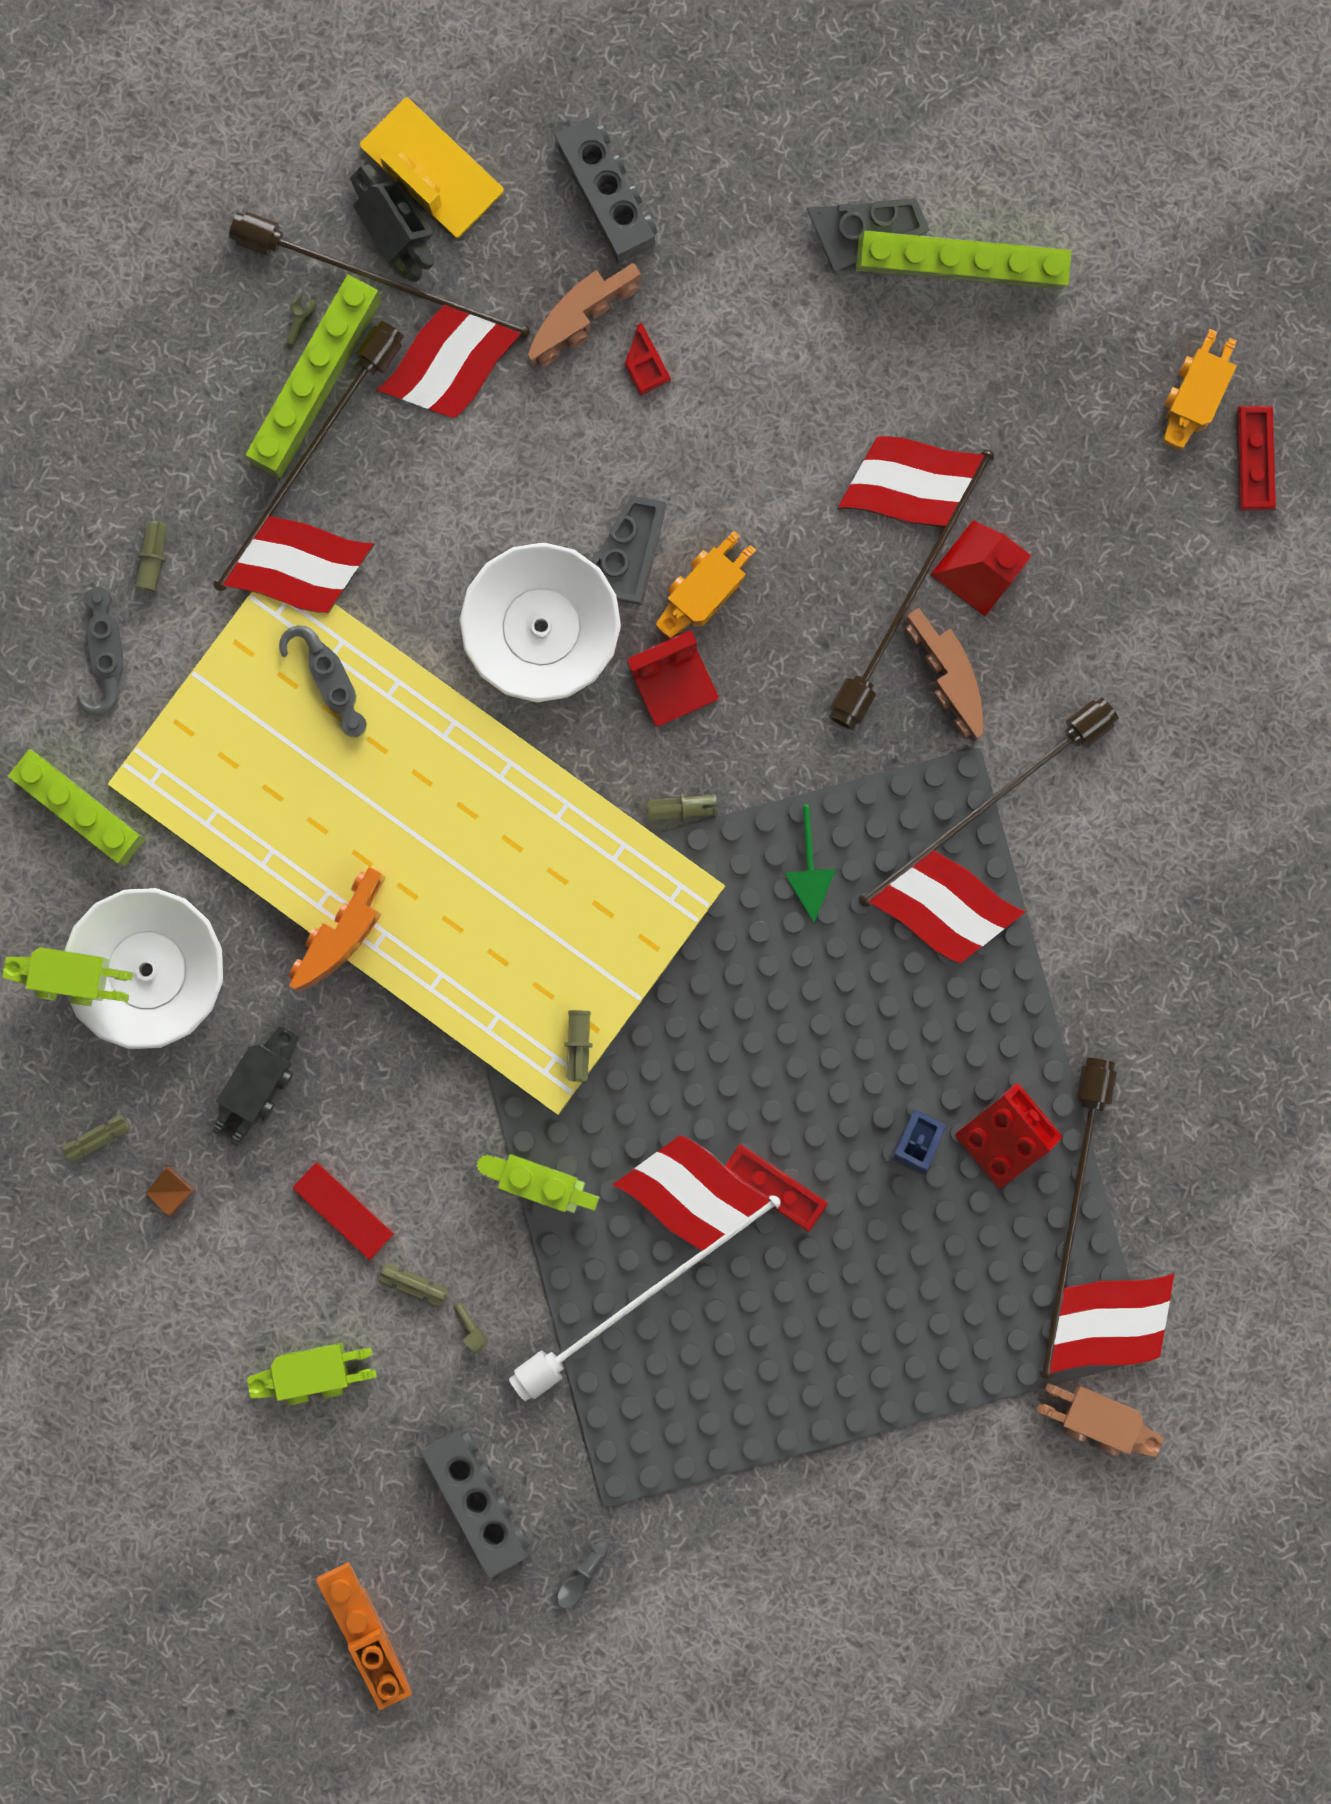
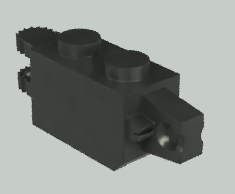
[350,165,435,282]
[212,1026,299,1147]

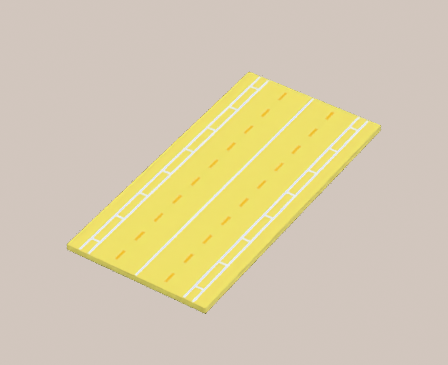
[108,592,726,1115]

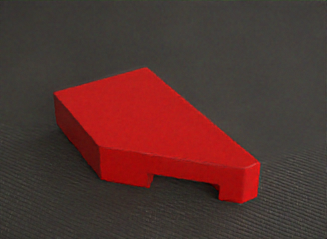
[625,323,671,396]

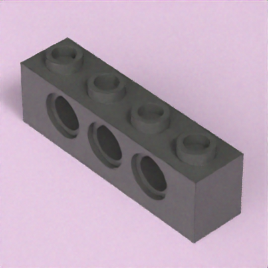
[554,116,658,264]
[420,1428,530,1579]

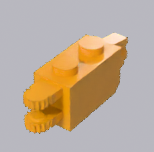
[1162,329,1237,451]
[656,531,757,639]

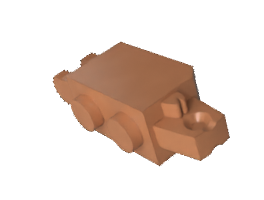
[1036,1383,1164,1457]

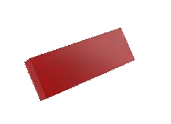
[1237,406,1276,511]
[725,1143,828,1232]
[292,1162,395,1260]

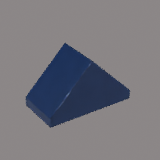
[889,1109,946,1175]

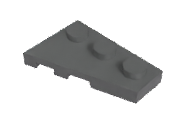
[806,198,930,273]
[591,495,667,605]

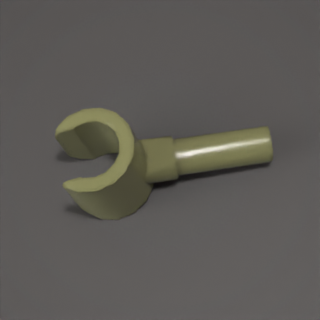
[286,295,316,345]
[454,1303,488,1353]

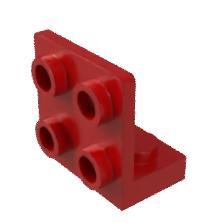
[627,630,719,727]
[955,1082,1063,1188]

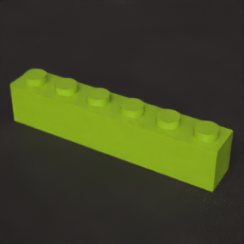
[856,230,1072,290]
[245,274,382,480]

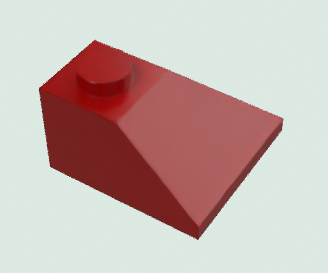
[930,520,1032,617]

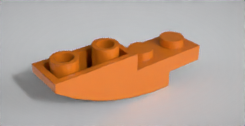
[288,867,385,992]
[316,1562,412,1710]

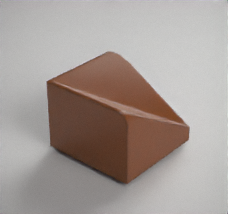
[146,1167,196,1217]

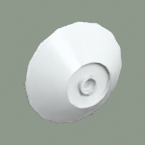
[460,543,621,702]
[64,888,223,1049]

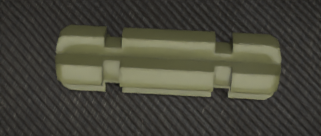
[62,1115,130,1162]
[379,1263,448,1307]

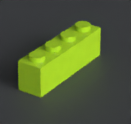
[8,749,146,866]

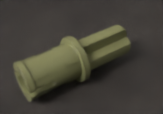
[134,521,168,592]
[647,793,717,822]
[564,1010,593,1082]

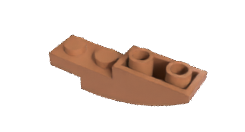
[528,263,641,368]
[904,608,983,742]

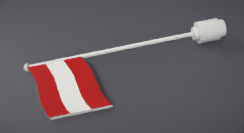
[509,1135,780,1401]

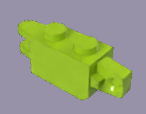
[2,947,133,1007]
[476,1154,600,1213]
[247,1342,377,1405]

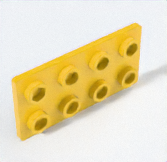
[360,97,504,239]

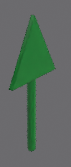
[784,804,836,923]

